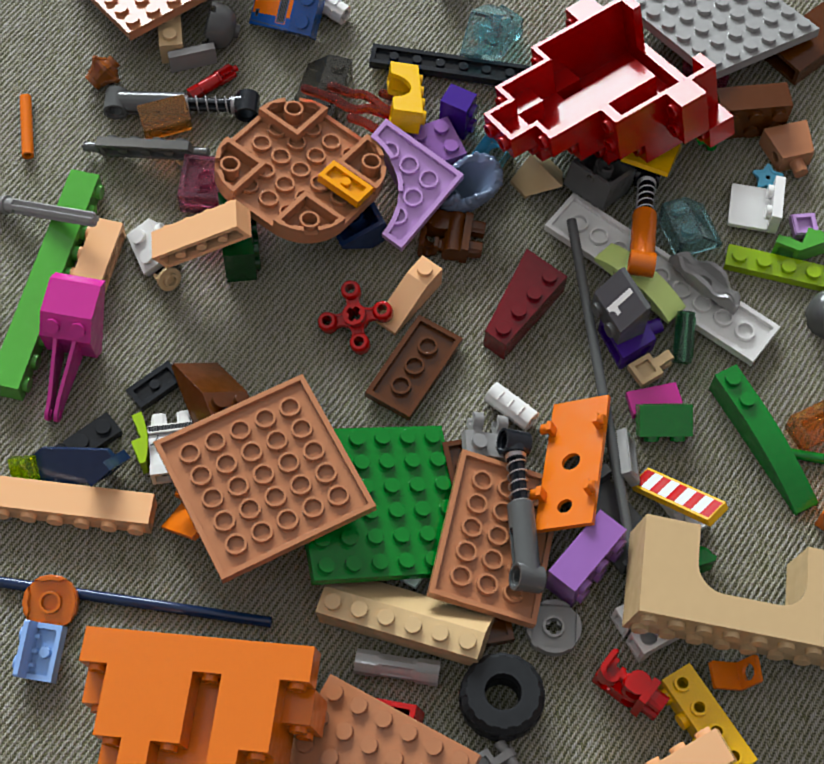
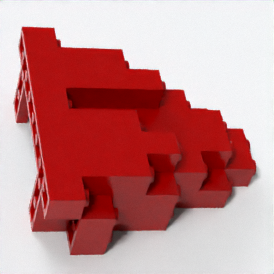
[483,0,734,164]

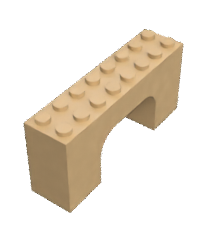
[622,514,824,670]

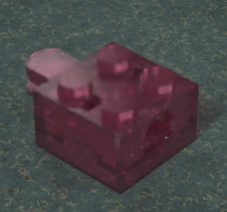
[177,154,220,213]

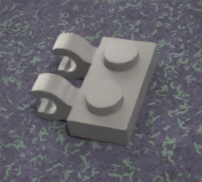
[461,411,509,463]

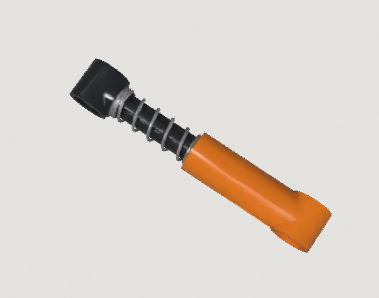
[627,167,661,278]

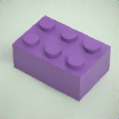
[383,116,467,189]
[546,509,627,608]

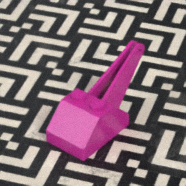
[39,272,106,423]

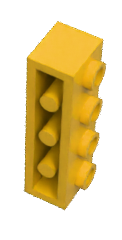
[658,663,758,764]

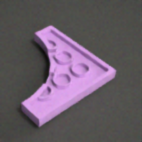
[370,119,464,252]

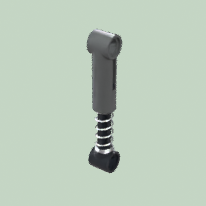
[103,86,260,122]
[496,428,547,594]

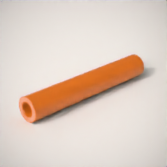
[19,94,34,159]

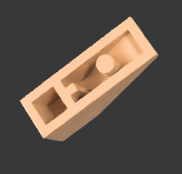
[375,255,443,335]

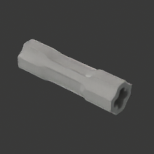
[353,648,441,687]

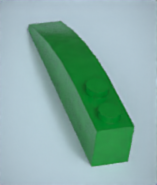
[709,364,819,516]

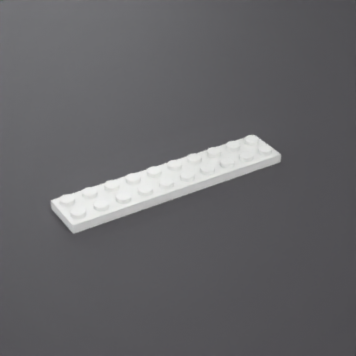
[544,193,781,366]

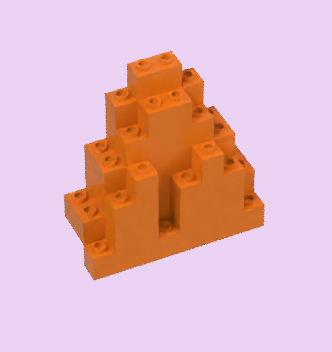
[79,626,327,764]

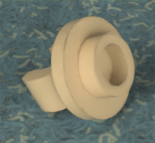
[153,266,181,291]

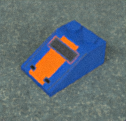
[249,0,325,40]

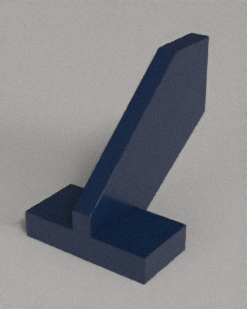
[25,446,131,487]

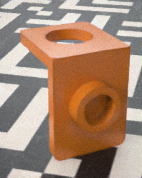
[708,655,763,691]

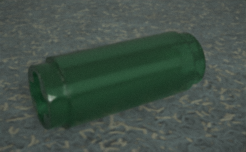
[673,311,696,364]

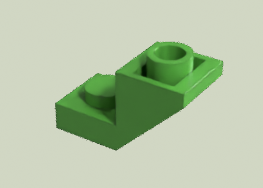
[771,228,824,260]

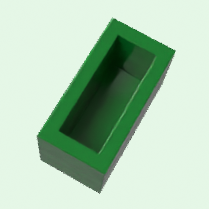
[636,403,693,442]

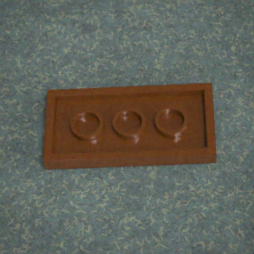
[365,315,463,421]

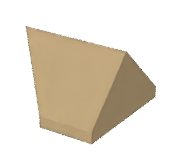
[510,155,563,199]

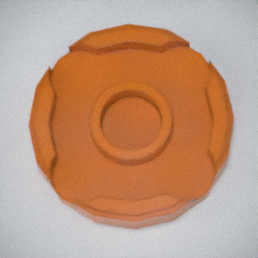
[22,574,80,626]

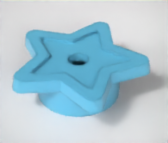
[752,163,784,188]

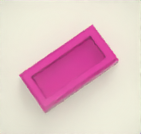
[625,382,683,419]

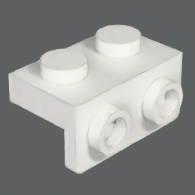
[127,218,177,277]

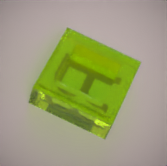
[7,455,41,480]

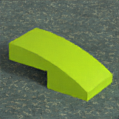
[131,412,150,474]

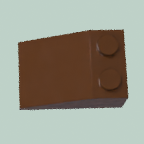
[171,362,249,423]

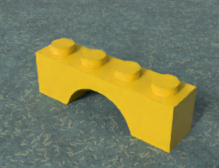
[387,61,426,134]

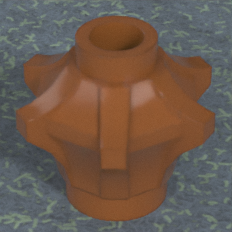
[85,55,120,90]

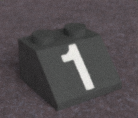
[591,267,652,345]

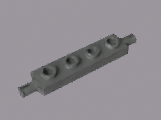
[82,135,210,161]

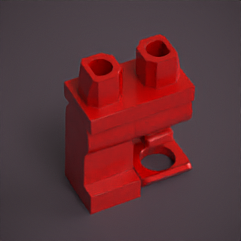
[592,649,670,721]

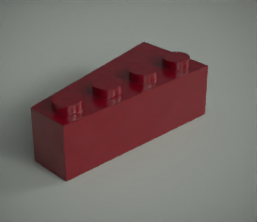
[483,249,567,360]

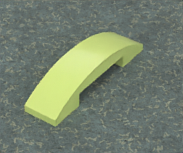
[594,243,686,324]

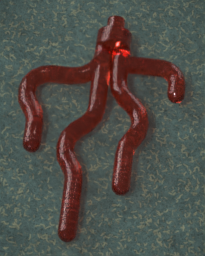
[300,82,426,133]

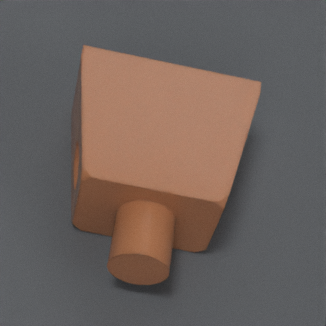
[759,120,814,178]

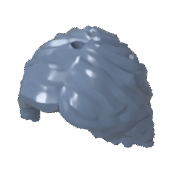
[439,151,504,213]

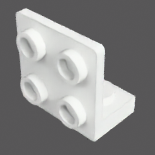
[727,175,786,234]

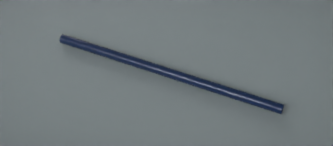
[0,576,272,628]

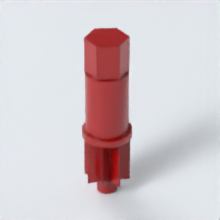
[186,64,239,98]

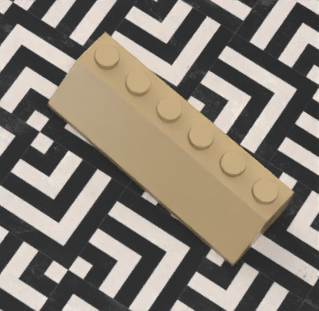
[315,581,495,666]

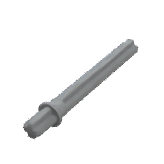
[0,195,99,227]

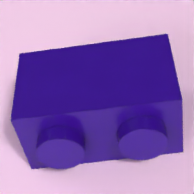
[439,83,479,140]

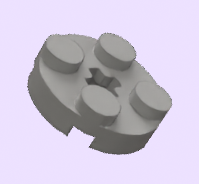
[525,599,582,656]

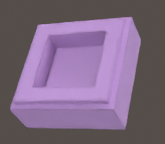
[789,213,819,240]

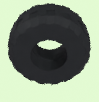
[459,652,545,742]

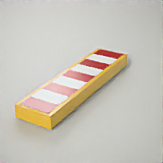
[632,468,728,527]

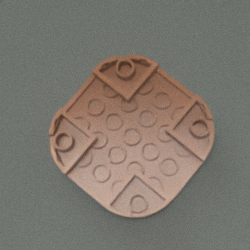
[214,97,386,244]

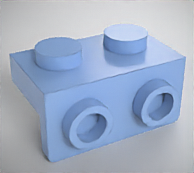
[12,619,68,684]

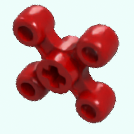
[318,280,394,355]

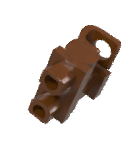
[417,209,486,263]

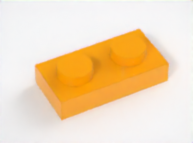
[317,160,374,208]

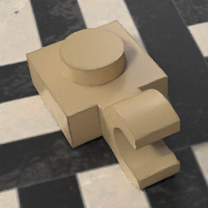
[627,350,674,389]

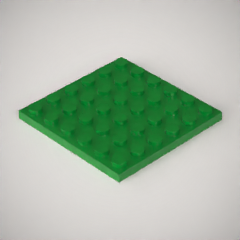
[305,426,452,585]

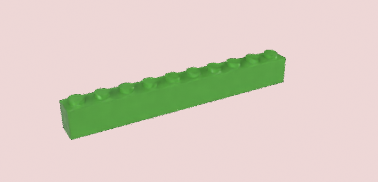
[0,169,105,401]

